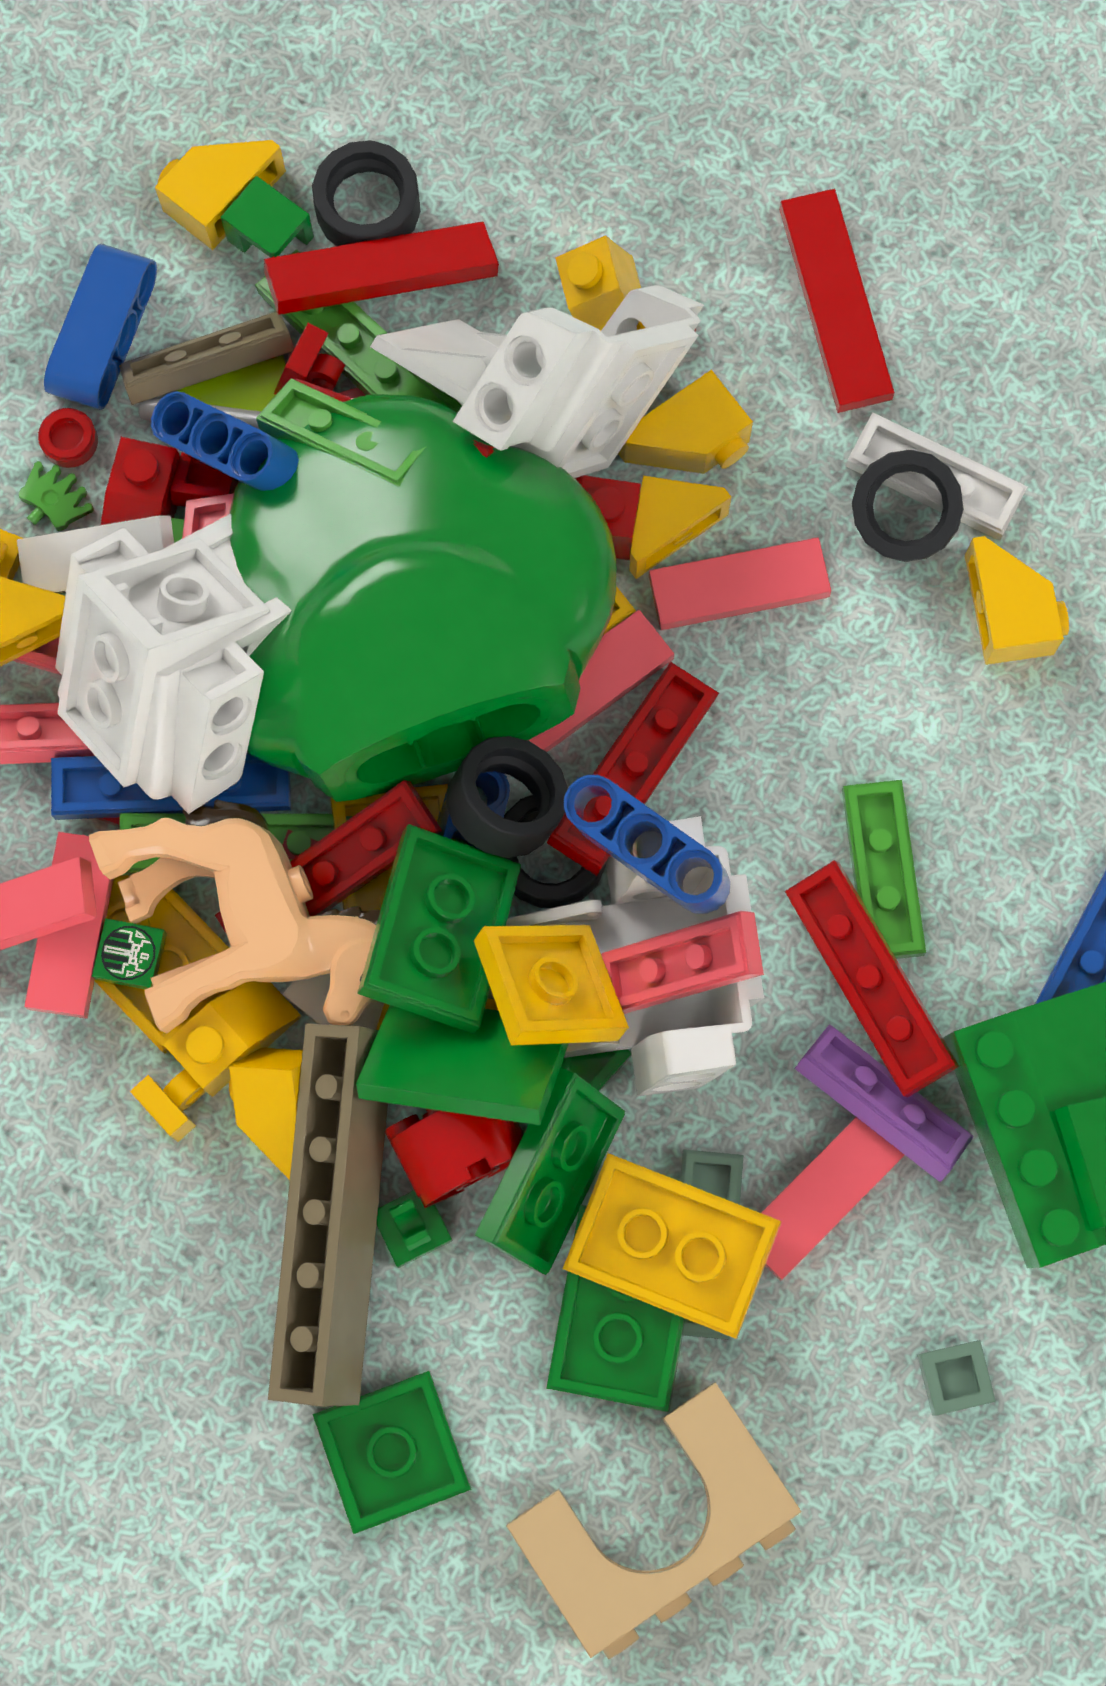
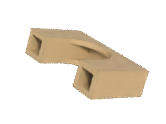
[506,1382,802,1659]

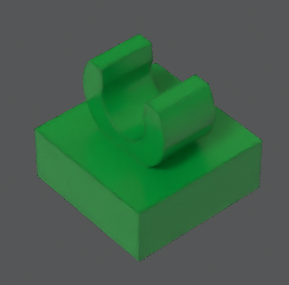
[377,1190,453,1268]

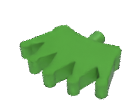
[19,461,94,531]

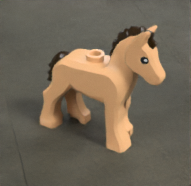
[89,799,380,1033]

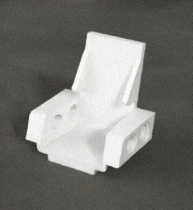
[370,285,704,478]
[55,514,291,814]
[488,816,764,1097]

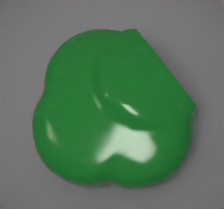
[229,394,616,802]

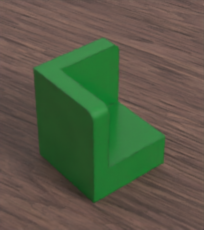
[221,176,314,258]

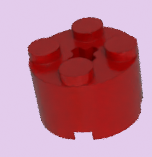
[385,1108,524,1208]

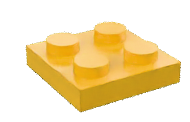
[474,925,629,1045]

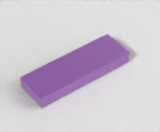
[794,1024,974,1182]

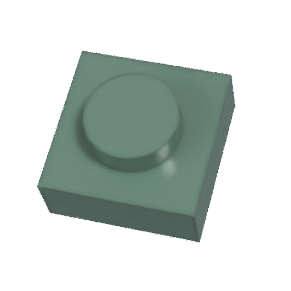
[917,1340,996,1416]

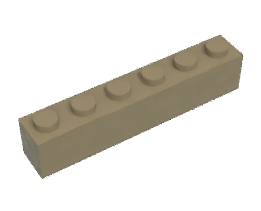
[268,1023,388,1407]

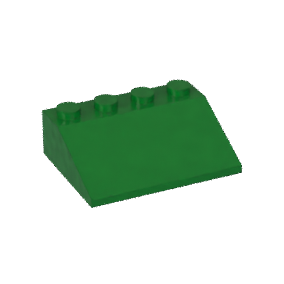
[943,982,1106,1268]

